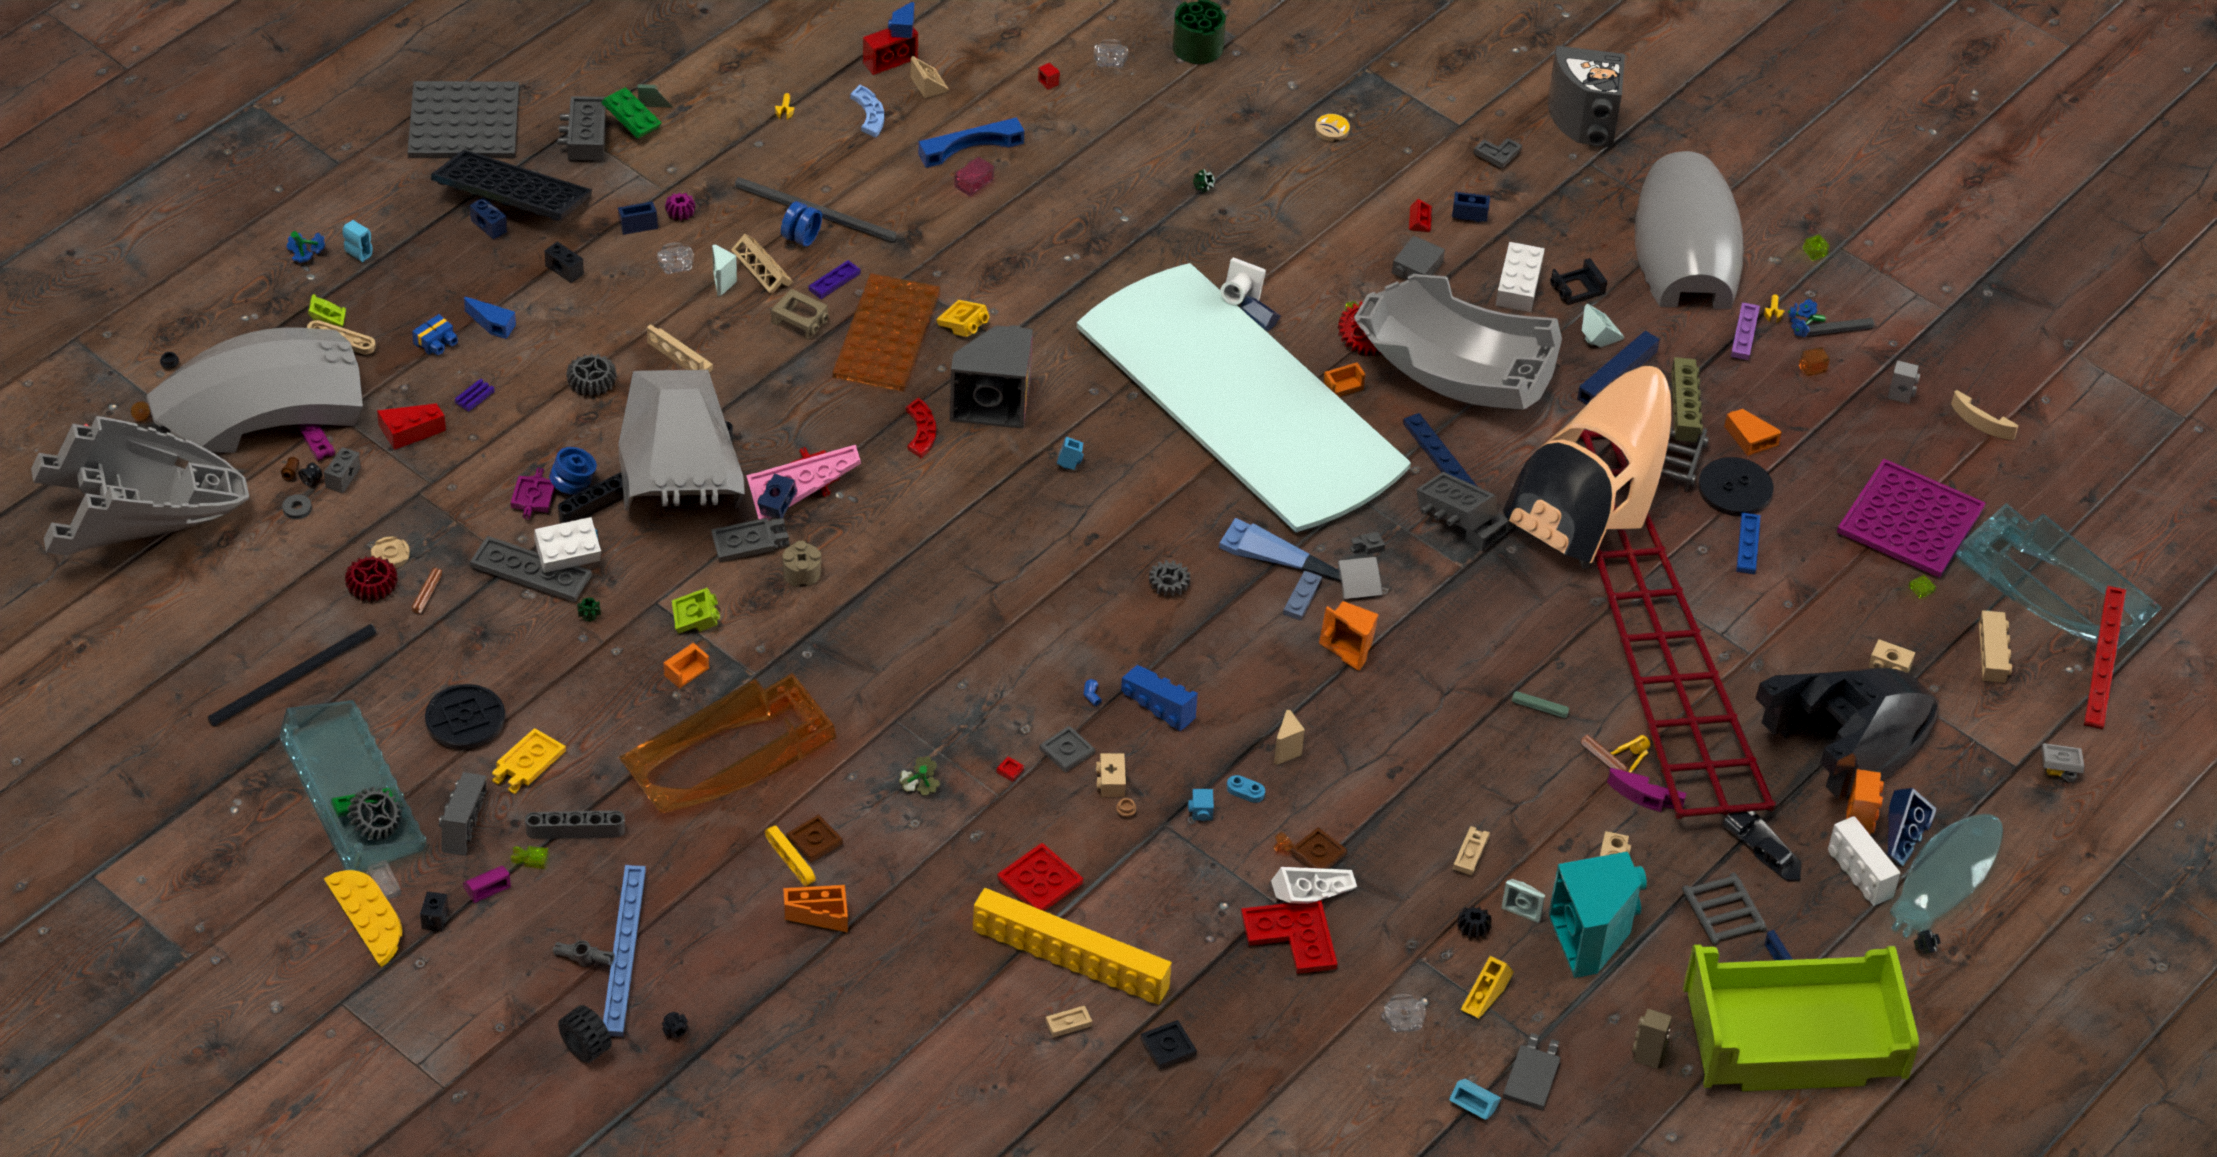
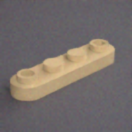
[307,320,376,355]

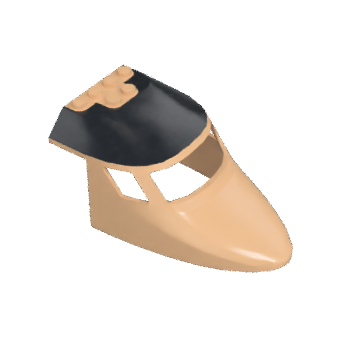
[1503,366,1671,563]

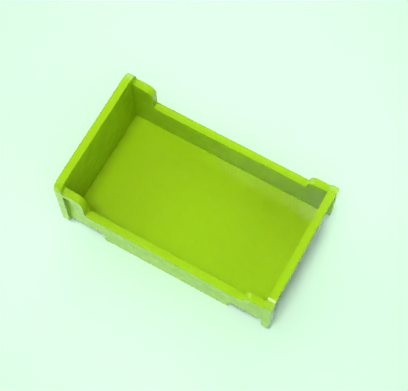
[1683,944,1919,1091]

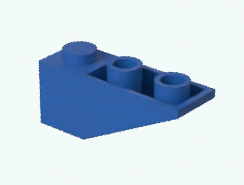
[464,297,516,339]

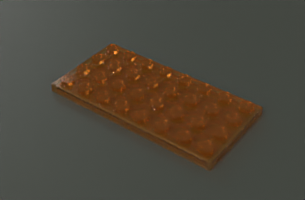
[832,273,940,392]

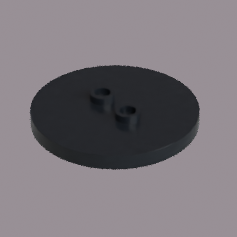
[1698,457,1774,516]
[425,684,505,749]

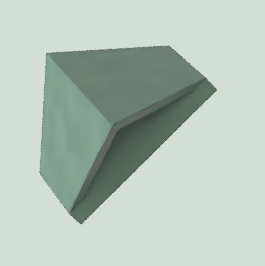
[638,84,673,107]

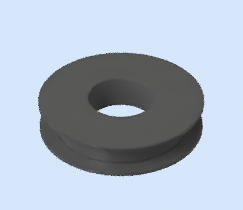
[282,494,312,519]

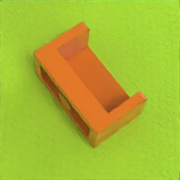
[1323,362,1366,397]
[664,643,709,689]

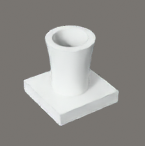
[1221,257,1266,305]

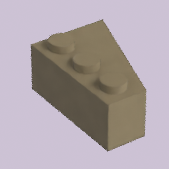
[1632,1009,1672,1069]

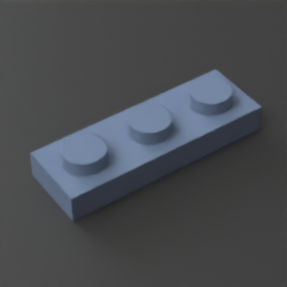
[1283,571,1322,621]

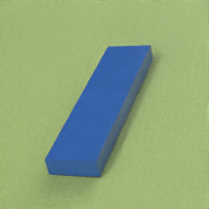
[1736,513,1761,574]

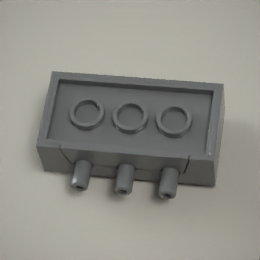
[558,96,607,160]
[1416,472,1498,532]

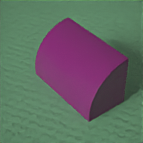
[463,865,511,903]

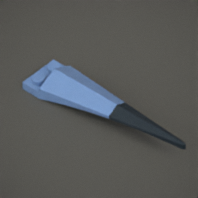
[1219,518,1341,581]

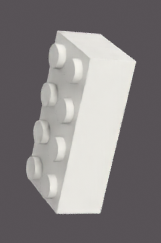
[1496,242,1545,312]
[1828,816,1900,906]

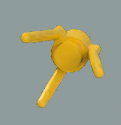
[1610,735,1650,773]

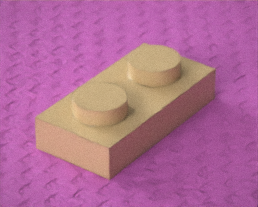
[1046,1006,1092,1038]

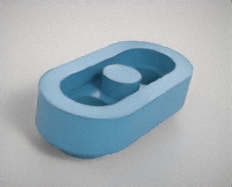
[1227,775,1265,803]

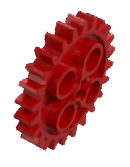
[1337,301,1382,356]

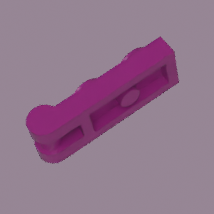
[298,424,335,461]

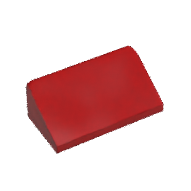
[1409,199,1432,232]

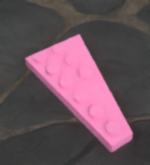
[747,445,861,520]

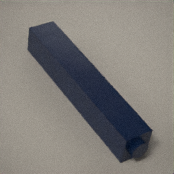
[1577,330,1660,405]

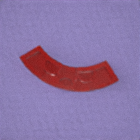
[906,397,936,459]

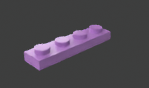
[1731,302,1760,360]

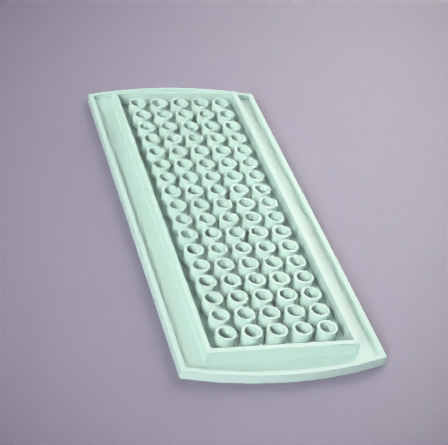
[1077,263,1411,532]

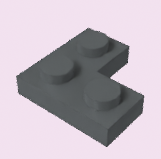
[1473,138,1522,169]

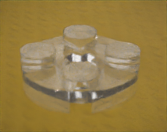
[1094,39,1128,68]
[657,242,694,274]
[1384,994,1426,1032]

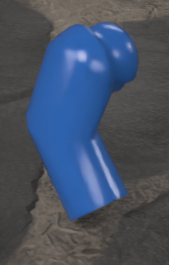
[1083,679,1102,706]

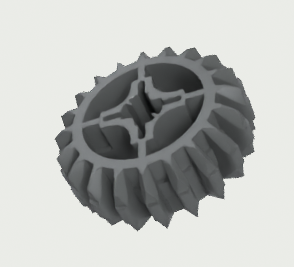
[566,353,617,397]
[347,786,402,841]

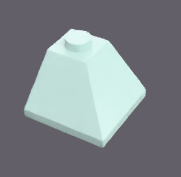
[1582,304,1625,348]
[1501,879,1545,923]

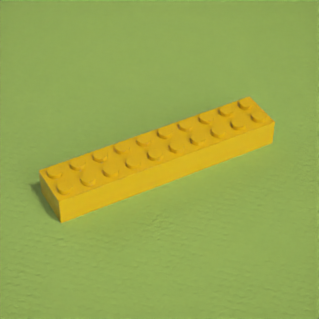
[973,888,1172,1005]

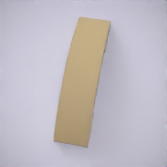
[1951,390,2019,440]

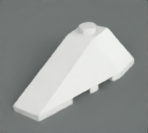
[1271,867,1357,904]

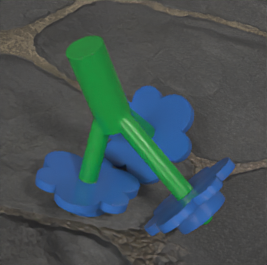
[286,231,325,263]
[1788,299,1826,337]

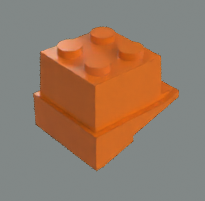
[1319,601,1379,671]

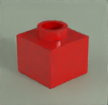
[1038,62,1060,90]

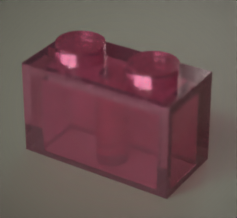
[954,156,994,197]

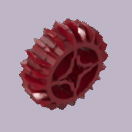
[345,555,398,602]

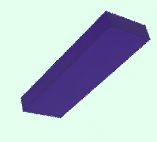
[809,260,861,299]

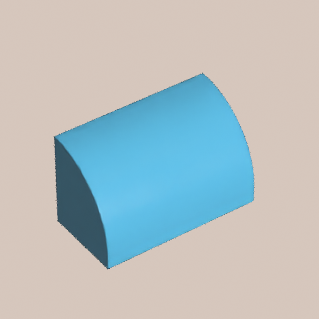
[1449,1079,1501,1120]

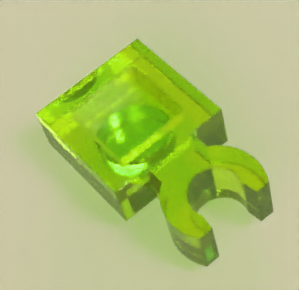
[511,846,549,869]

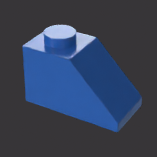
[888,2,914,38]

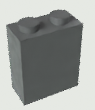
[1392,236,1445,280]

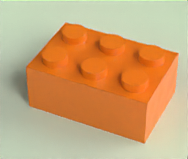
[1846,769,1884,835]

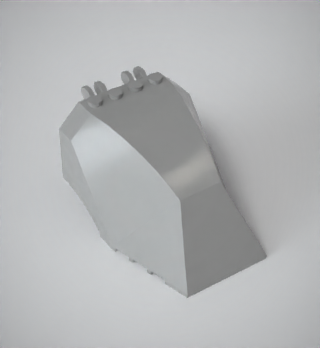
[618,370,745,511]

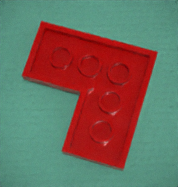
[1241,900,1338,974]

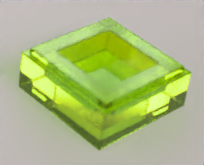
[1908,575,1936,598]

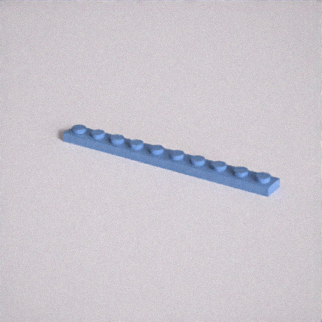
[603,865,646,1037]

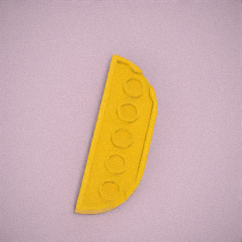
[324,870,402,968]

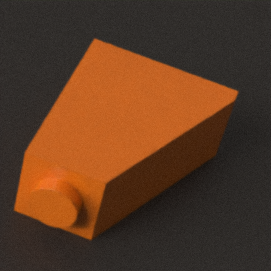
[1724,409,1782,456]

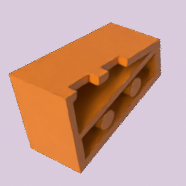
[783,885,848,932]

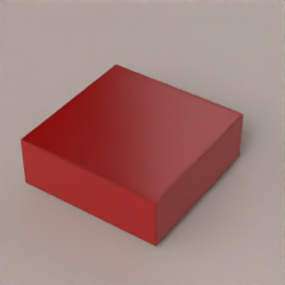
[996,756,1024,782]

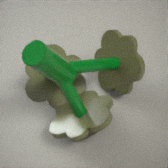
[899,756,940,796]

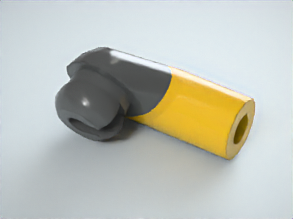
[2047,768,2077,782]

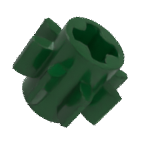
[1193,169,1215,192]
[577,597,601,621]

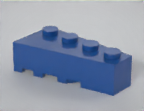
[1121,665,1198,731]

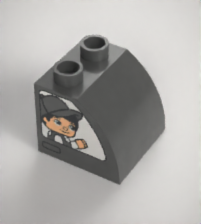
[1548,46,1625,147]

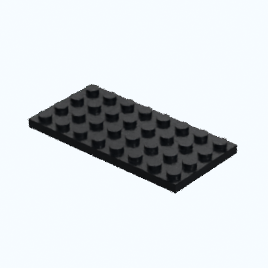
[431,150,592,221]

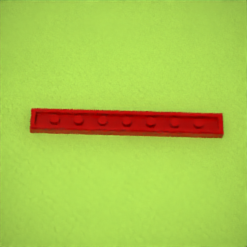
[2084,586,2126,729]

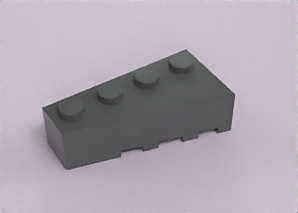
[439,772,487,856]

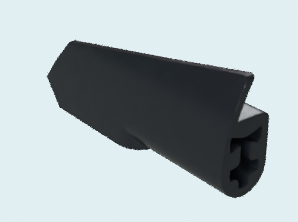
[1722,811,1801,882]

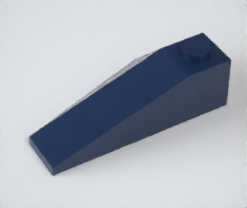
[1888,788,1936,866]

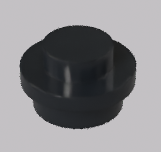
[160,352,179,369]

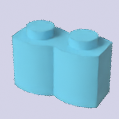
[342,220,373,262]

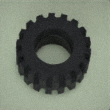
[558,1005,612,1063]

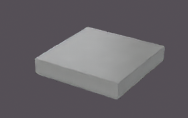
[2041,743,2084,773]

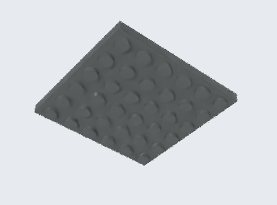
[408,81,519,158]

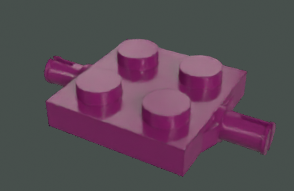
[510,467,555,520]

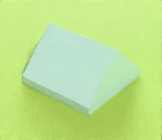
[712,245,737,296]

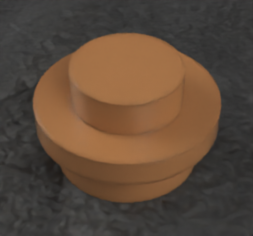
[1116,798,1136,817]

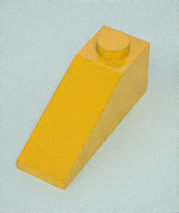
[1461,956,1514,1019]

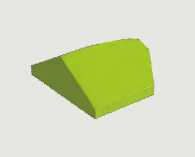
[308,294,346,327]

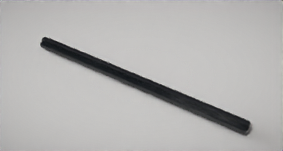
[208,624,376,726]

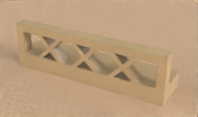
[731,234,793,294]
[647,324,713,372]

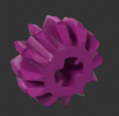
[665,192,695,221]

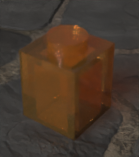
[1799,347,1830,376]

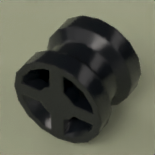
[298,462,323,486]

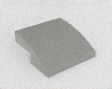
[1338,557,1382,599]

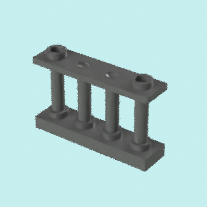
[1661,427,1709,492]

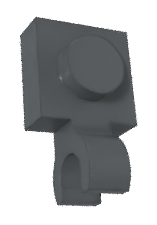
[1350,532,1385,554]

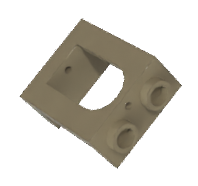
[771,289,829,340]

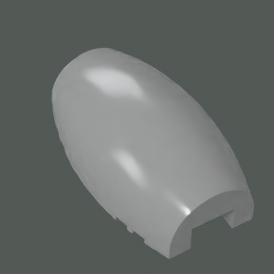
[1634,151,1744,309]

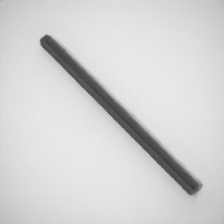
[735,177,896,242]

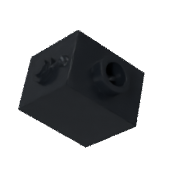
[420,891,449,932]

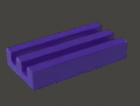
[455,379,495,412]

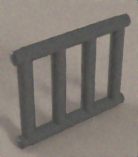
[1682,872,1767,945]

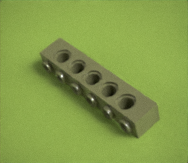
[1671,357,1703,442]

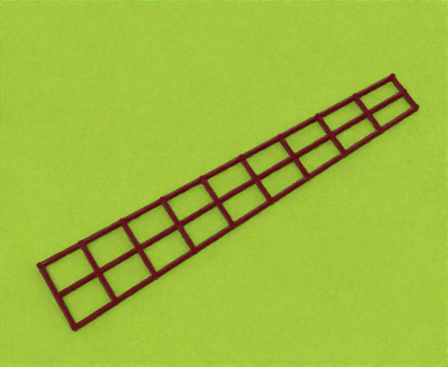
[1578,430,1776,819]

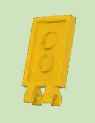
[492,728,566,794]

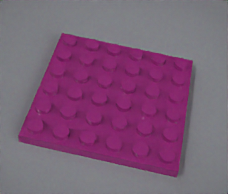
[1837,459,1986,578]

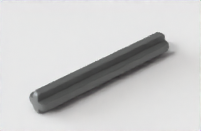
[1807,318,1874,336]

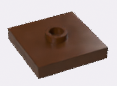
[786,814,843,863]
[1290,827,1348,869]

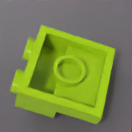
[672,588,720,634]

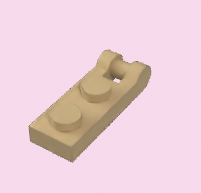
[1453,826,1490,875]

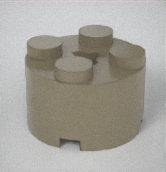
[783,540,821,587]

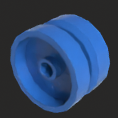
[781,201,822,247]
[549,447,597,495]

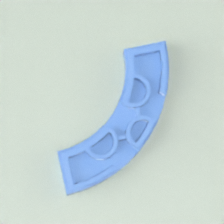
[850,85,884,137]

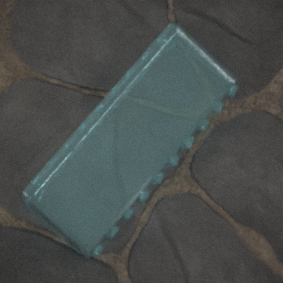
[280,700,426,872]

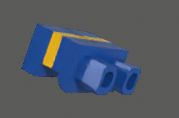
[412,314,458,355]

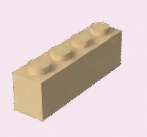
[1979,610,2012,683]

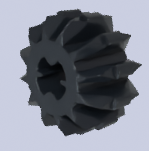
[1457,905,1492,940]

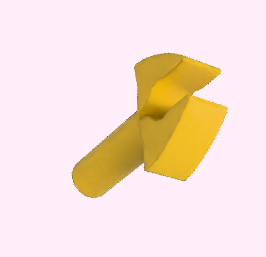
[775,93,794,120]
[1764,295,1785,323]

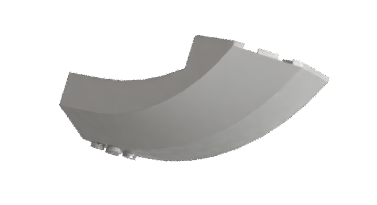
[1354,274,1562,410]
[146,328,363,453]

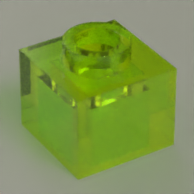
[1803,234,1830,261]

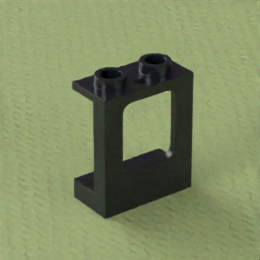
[1550,258,1608,305]

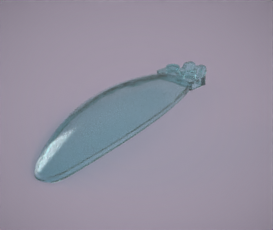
[1890,814,2003,938]

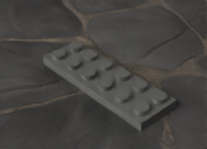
[470,536,592,602]

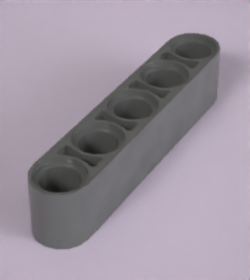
[525,811,625,839]

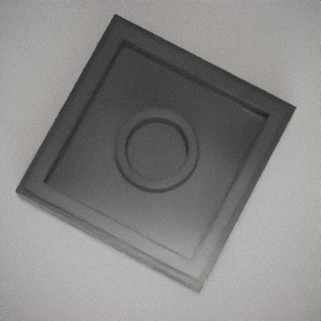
[1039,726,1095,773]

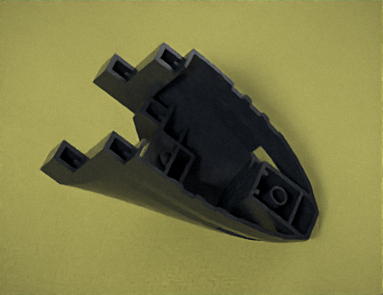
[1755,668,1940,800]

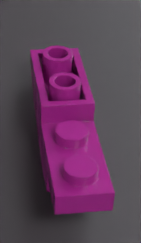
[1607,768,1686,812]

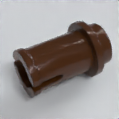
[281,457,300,480]

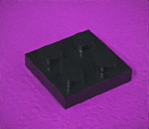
[1140,1020,1197,1070]

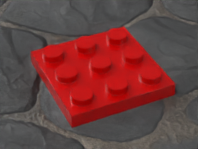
[997,843,1084,911]

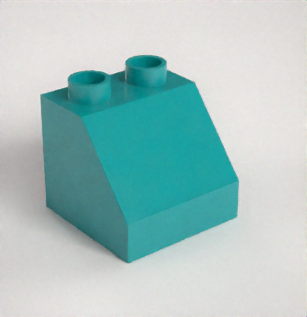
[1548,851,1647,978]

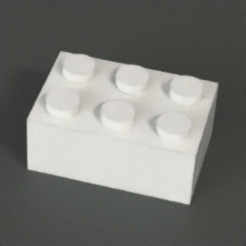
[534,517,601,573]

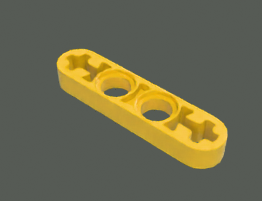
[765,825,816,886]

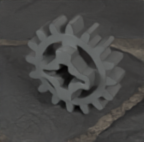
[1149,560,1190,597]

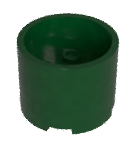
[1172,0,1226,64]

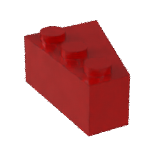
[377,403,446,450]

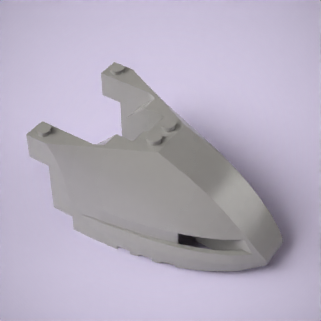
[31,416,249,555]

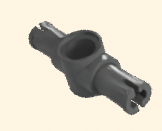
[553,940,615,967]

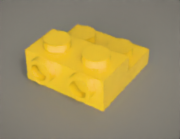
[936,300,989,337]

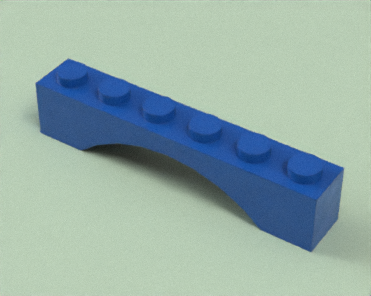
[918,117,1024,168]

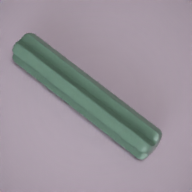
[1512,691,1569,718]

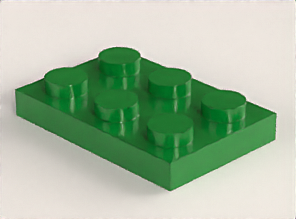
[601,87,662,139]

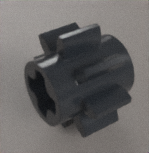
[1914,930,1941,954]
[662,1012,688,1038]

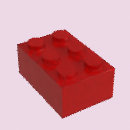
[863,27,918,75]

